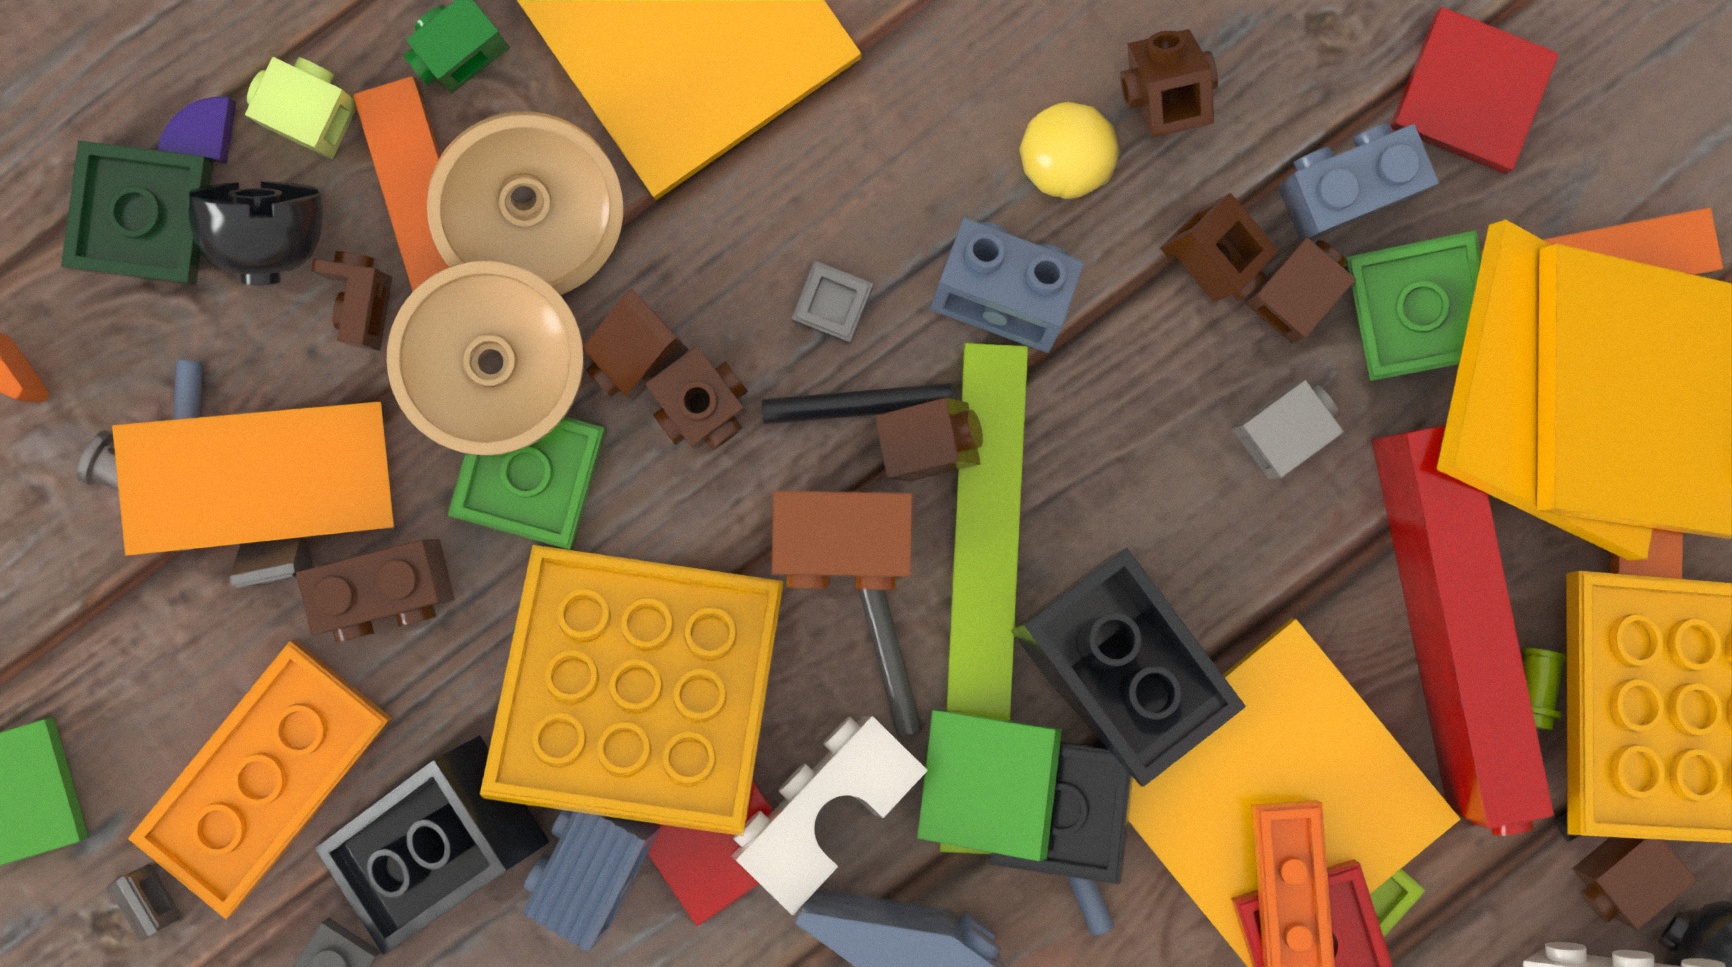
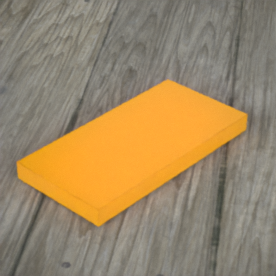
[112,402,394,556]
[128,640,393,919]

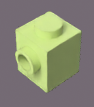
[245,57,357,160]

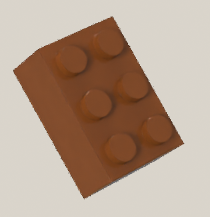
[772,491,913,590]

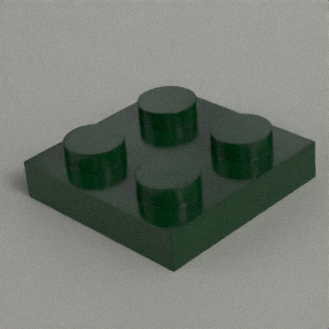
[61,140,213,285]

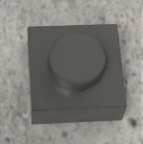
[293,917,381,967]

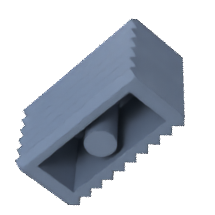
[523,810,661,951]

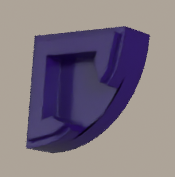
[157,97,236,164]

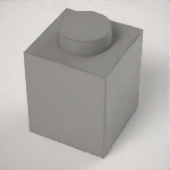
[1231,380,1344,479]

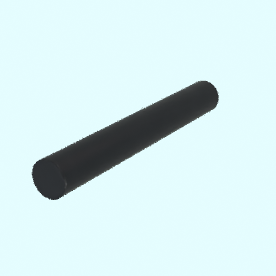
[762,383,952,424]

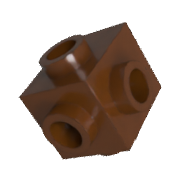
[1120,29,1218,138]
[645,345,748,451]

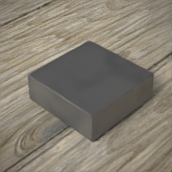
[791,261,873,344]

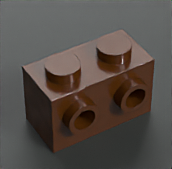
[296,539,455,643]

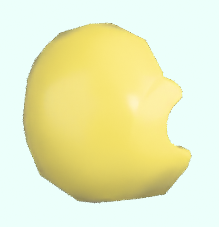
[1019,102,1120,199]

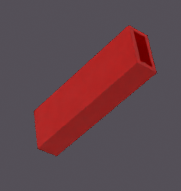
[1371,425,1554,836]

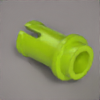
[1523,648,1566,731]

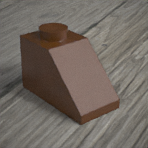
[583,288,689,400]

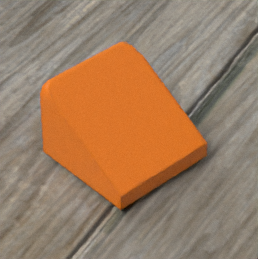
[0,333,50,403]

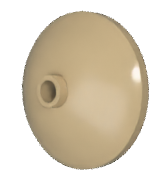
[427,111,623,295]
[387,261,584,456]

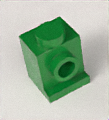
[403,0,510,94]

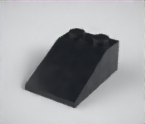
[1010,548,1246,787]
[315,735,549,955]

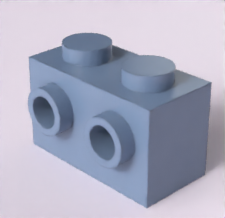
[1278,122,1439,241]
[930,218,1084,353]

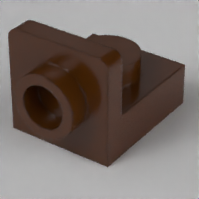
[311,251,393,351]

